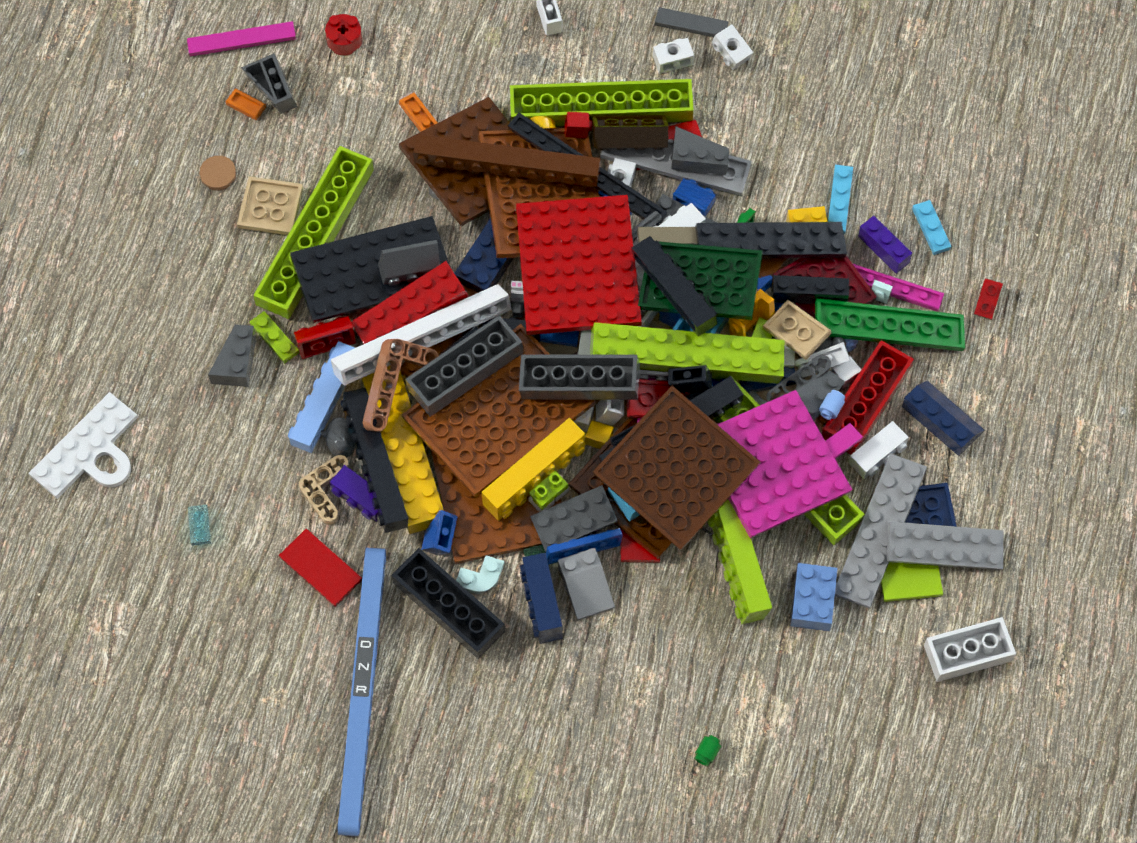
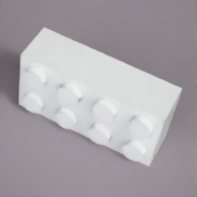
[924,617,1016,682]

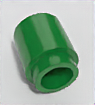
[694,735,722,767]

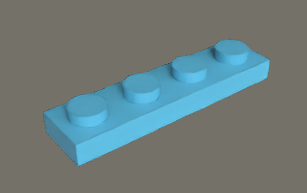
[828,164,853,235]

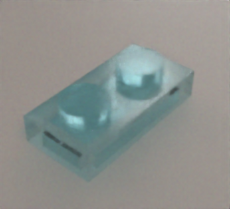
[188,504,211,546]

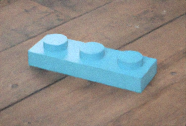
[912,200,952,255]

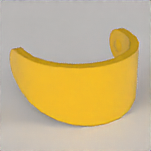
[529,116,557,129]

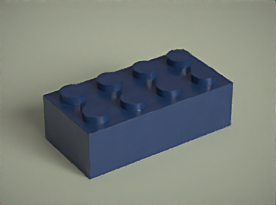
[454,218,514,293]
[519,553,563,644]

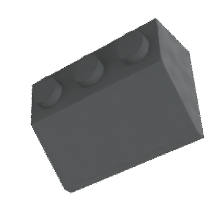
[378,240,440,286]

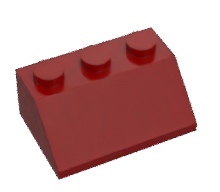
[294,316,356,359]

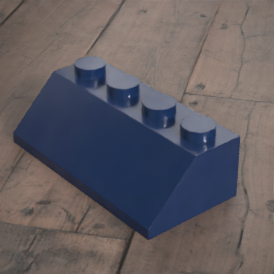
[902,381,985,456]

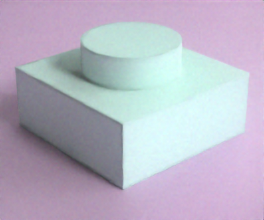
[872,280,893,304]

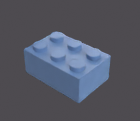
[790,563,837,631]

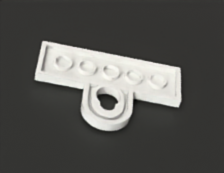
[29,392,138,499]

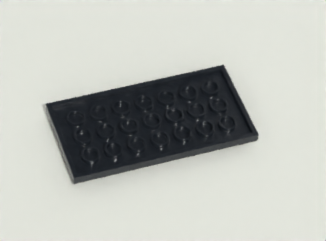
[290,216,450,323]

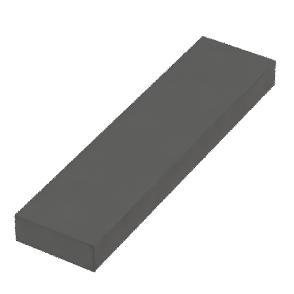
[655,7,728,37]

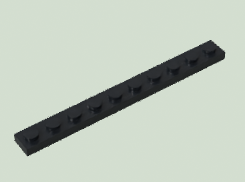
[508,112,667,226]

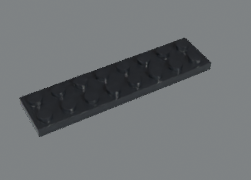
[695,222,847,259]

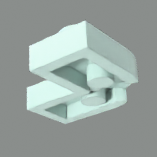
[456,556,505,594]

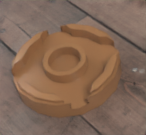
[199,156,236,190]

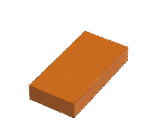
[225,88,266,121]

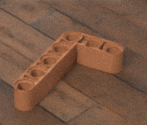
[363,339,439,431]

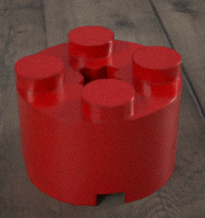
[325,14,362,56]

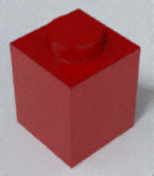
[565,112,592,138]

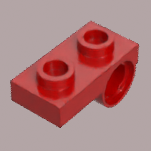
[973,278,1003,320]

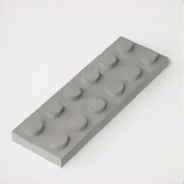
[887,522,1004,570]

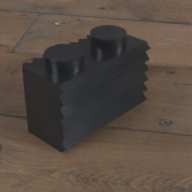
[668,365,712,394]

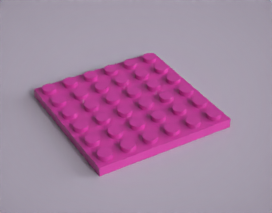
[717,390,852,538]

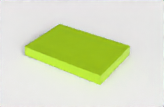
[881,562,943,602]

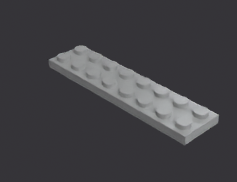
[600,139,752,196]
[835,454,927,609]

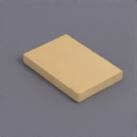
[763,300,831,360]

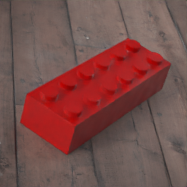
[351,261,469,344]
[821,340,914,455]

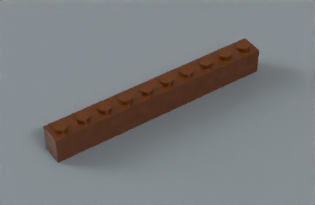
[413,134,601,187]

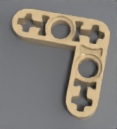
[299,455,349,525]

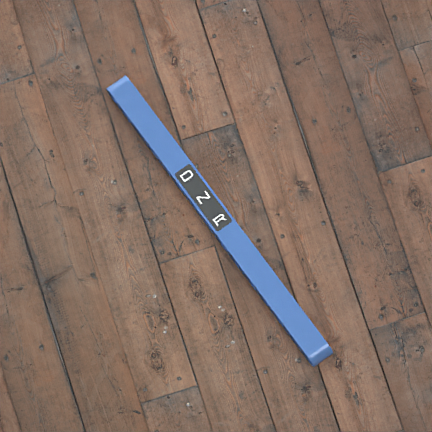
[338,548,386,836]

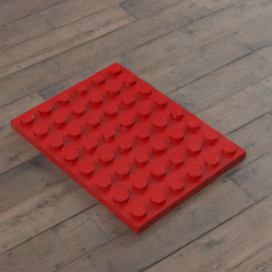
[516,195,642,335]

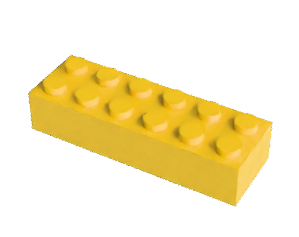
[481,417,585,521]

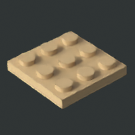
[237,176,303,235]

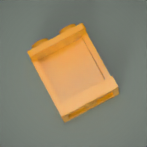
[729,289,775,336]

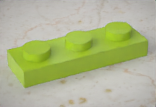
[249,311,299,364]

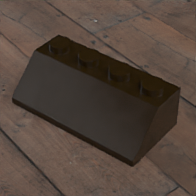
[592,115,669,150]

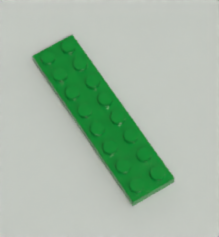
[815,299,965,351]

